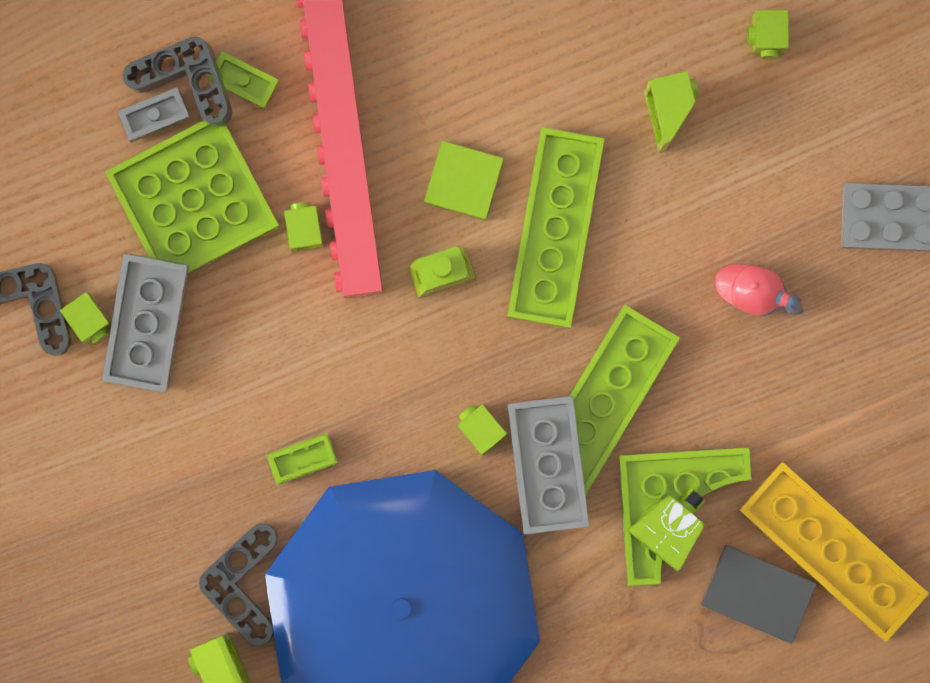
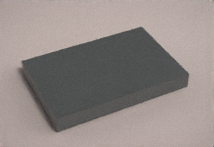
[701,545,816,644]

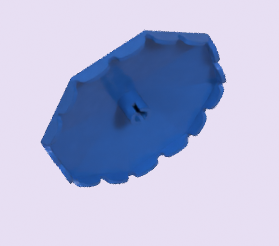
[265,470,540,683]

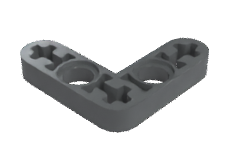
[123,37,233,127]
[0,263,71,356]
[199,524,278,646]

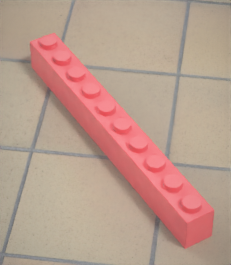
[297,0,383,299]

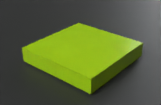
[424,141,504,221]

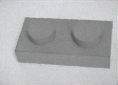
[118,87,191,143]

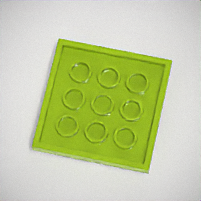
[105,113,279,275]

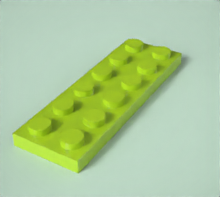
[507,127,605,329]
[569,304,680,496]

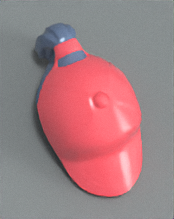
[715,264,803,316]

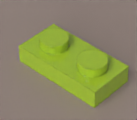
[207,51,280,110]

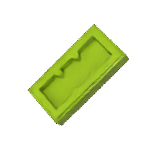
[266,433,339,485]

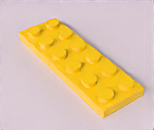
[738,462,929,642]

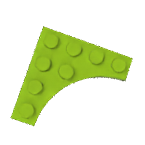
[619,448,752,586]

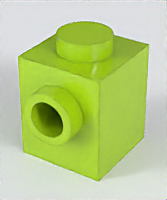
[747,10,789,60]

